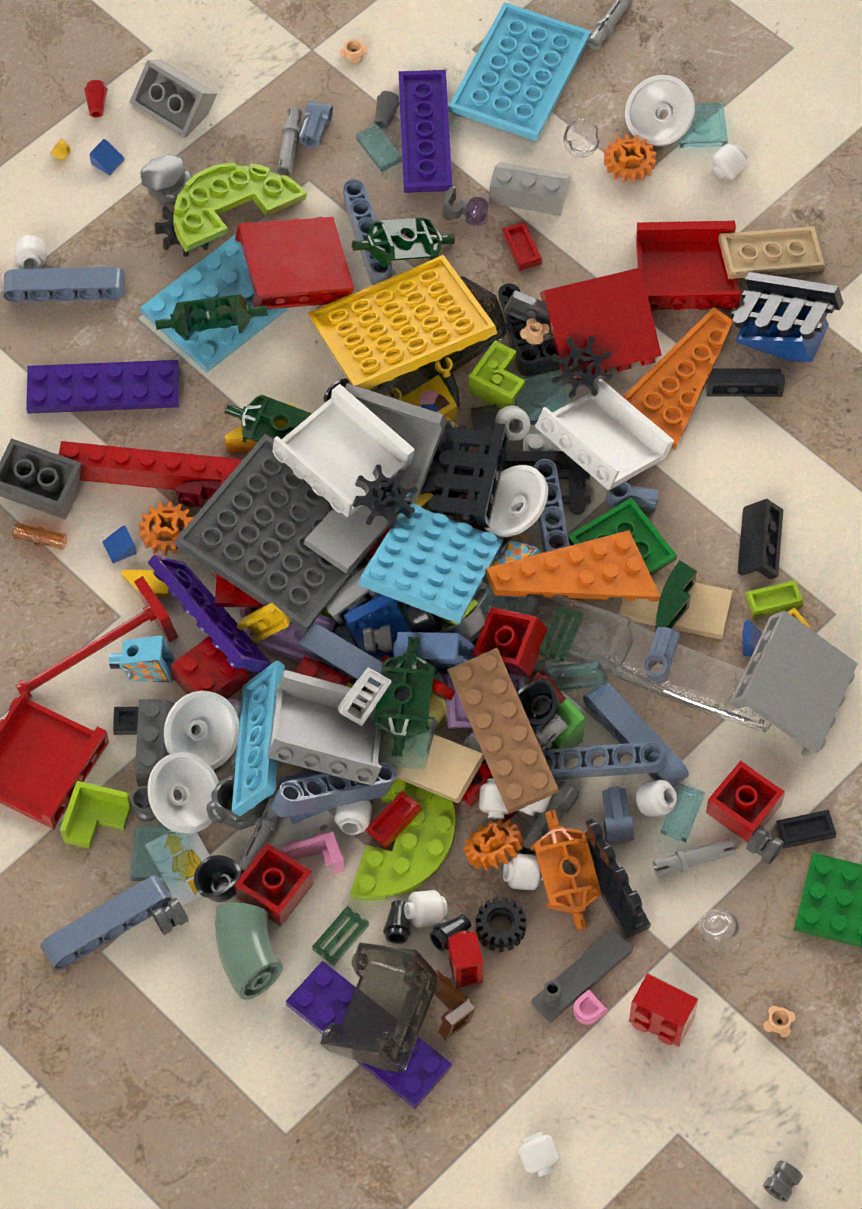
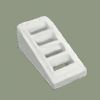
[338,667,391,726]

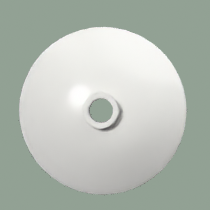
[625,75,695,146]
[485,465,548,537]
[164,691,239,770]
[148,752,219,834]

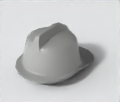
[441,589,487,643]

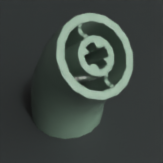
[215,902,283,1000]

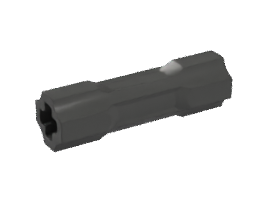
[519,781,580,855]

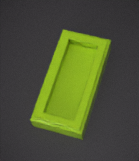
[745,580,804,618]

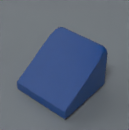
[90,139,125,175]
[102,525,137,563]
[742,620,762,656]

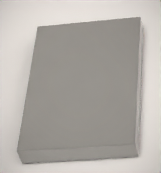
[304,505,388,574]

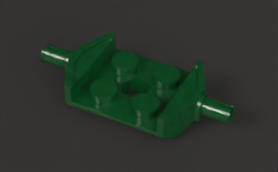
[351,218,455,267]
[155,294,268,341]
[225,395,312,443]
[373,637,438,757]

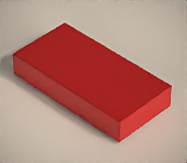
[502,222,542,271]
[365,791,423,849]

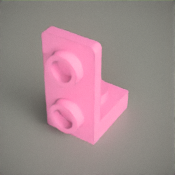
[281,832,344,874]

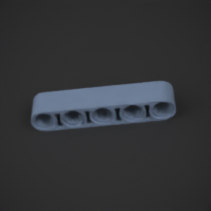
[343,179,392,285]
[3,267,125,302]
[534,459,569,553]
[298,622,410,701]
[583,681,689,787]
[542,742,668,780]
[271,762,397,817]
[40,876,172,970]

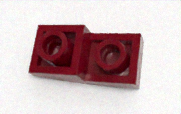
[175,480,221,507]

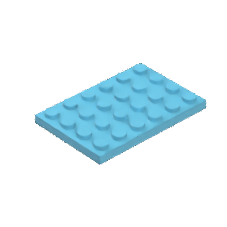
[449,2,591,142]
[140,234,289,373]
[358,503,503,624]

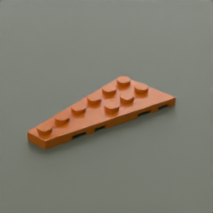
[623,307,733,450]
[485,531,660,602]

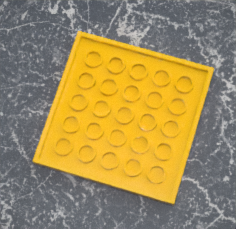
[308,255,498,390]

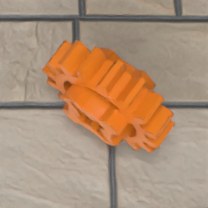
[604,134,656,184]
[139,501,194,556]
[463,819,524,871]

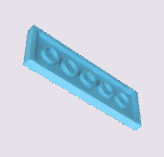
[232,660,285,816]

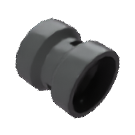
[363,625,393,654]
[131,786,156,822]
[746,826,784,864]
[151,898,189,935]
[763,1160,803,1202]

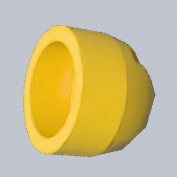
[50,138,71,160]

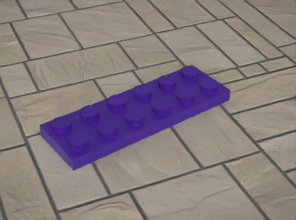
[398,70,452,193]
[26,360,179,414]
[148,555,272,672]
[286,960,452,1109]

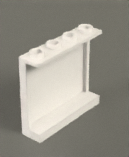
[535,379,674,490]
[272,384,415,518]

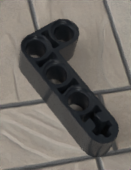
[498,283,561,377]

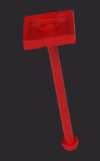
[15,576,178,698]

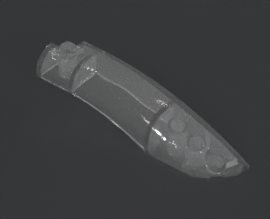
[529,594,772,733]

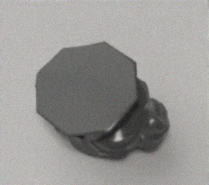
[140,154,193,205]
[206,775,268,830]

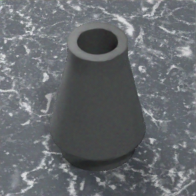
[374,91,400,129]

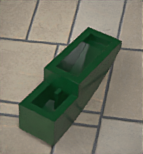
[655,560,697,634]

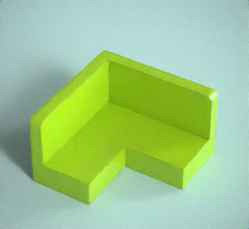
[469,340,525,409]
[60,781,132,849]

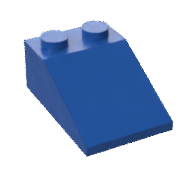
[735,303,829,362]

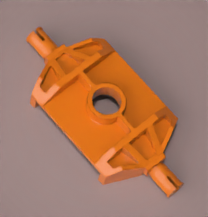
[530,810,602,931]

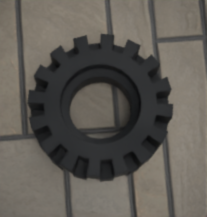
[476,897,526,952]

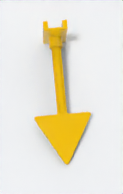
[237,603,291,643]

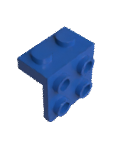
[344,593,412,661]

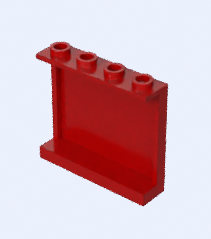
[235,217,354,309]
[635,220,741,311]
[540,267,662,384]
[0,690,109,830]

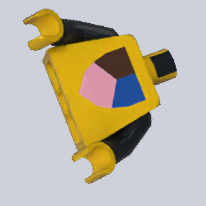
[385,357,460,430]

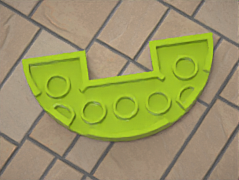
[173,162,307,252]
[350,778,456,901]

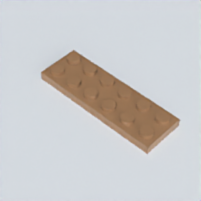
[447,648,559,814]

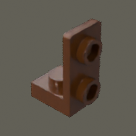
[427,970,475,1040]

